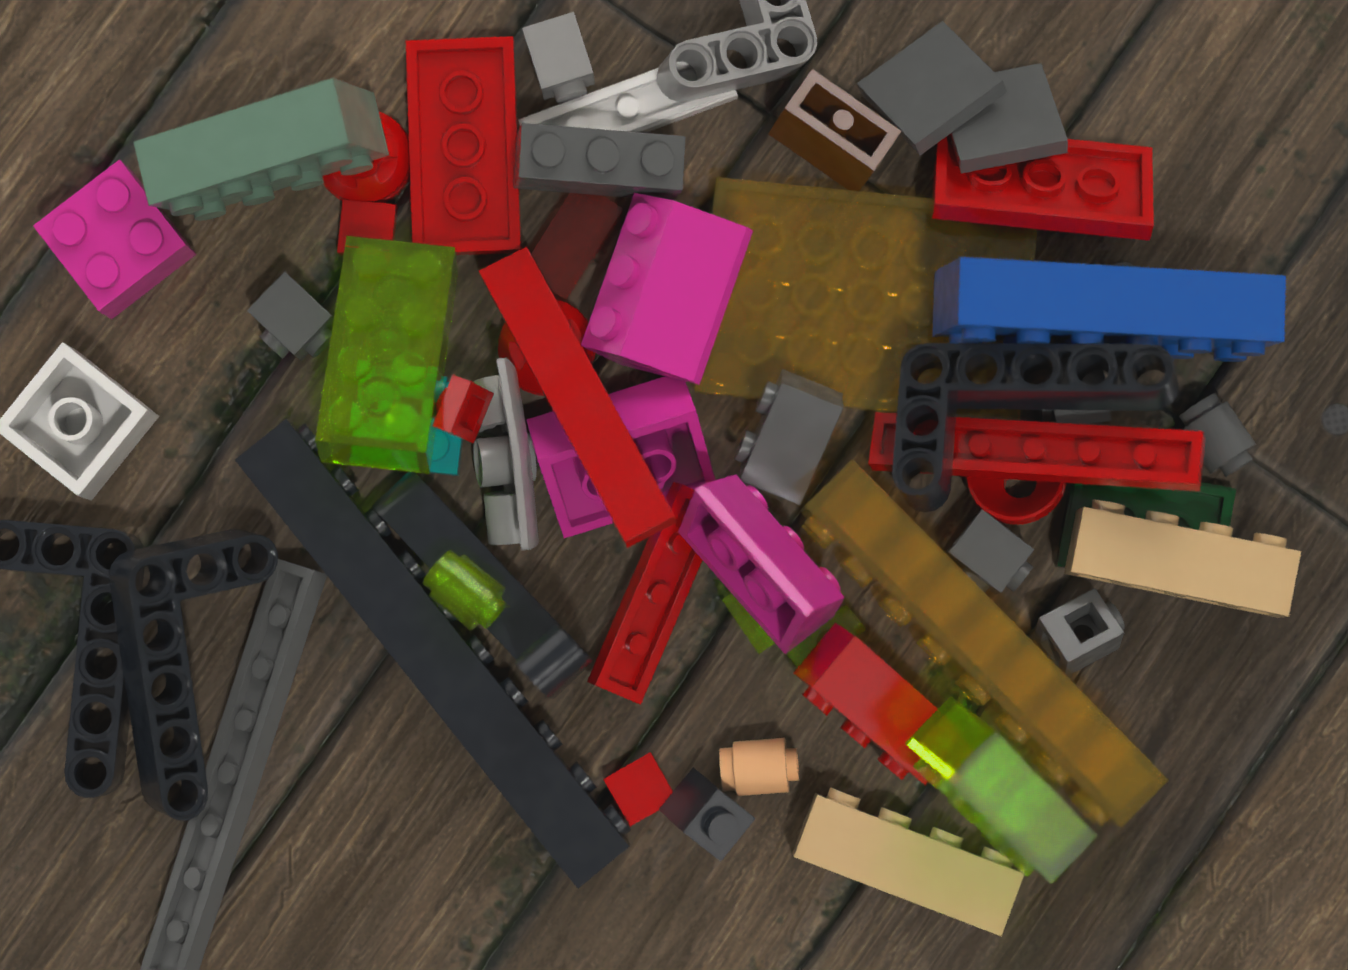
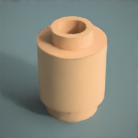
[719,738,799,796]

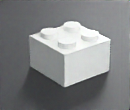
[0,342,159,501]

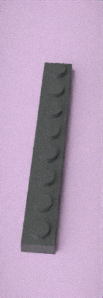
[140,559,327,970]

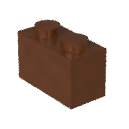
[768,69,902,195]

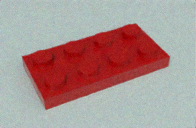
[406,36,522,257]
[932,135,1154,241]

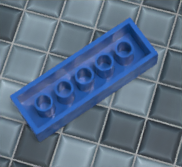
[932,257,1286,362]

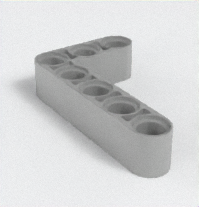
[657,0,817,102]

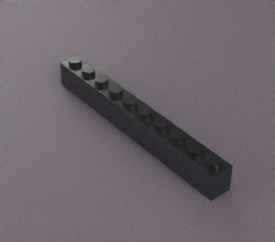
[235,419,632,888]

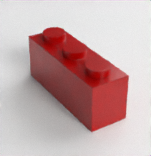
[793,622,967,785]

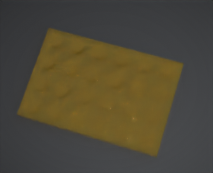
[695,177,1037,421]

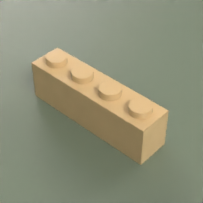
[1064,500,1301,618]
[792,787,1024,936]

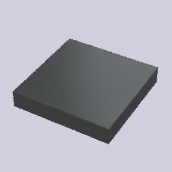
[857,21,1007,155]
[949,63,1068,173]

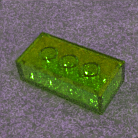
[315,236,458,474]

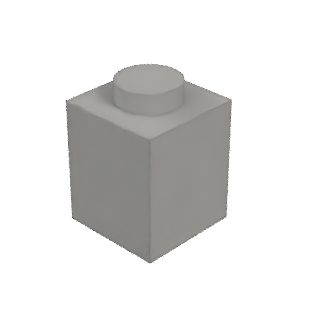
[522,12,595,102]

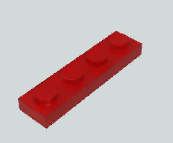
[587,482,703,705]

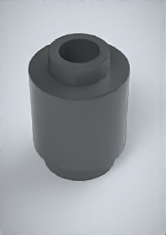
[1179,393,1256,477]

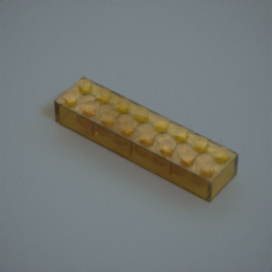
[801,459,1169,828]

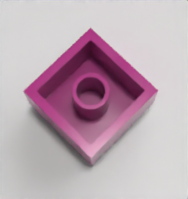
[33,159,196,320]

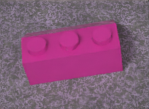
[581,193,753,385]
[526,376,716,539]
[678,474,845,655]

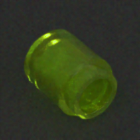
[423,550,507,630]

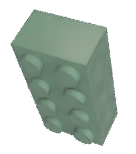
[133,78,389,221]

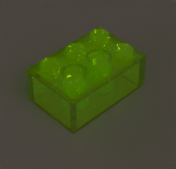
[905,696,1098,884]

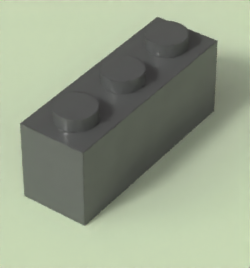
[513,123,686,200]

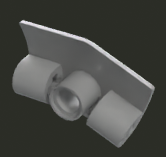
[473,358,539,551]

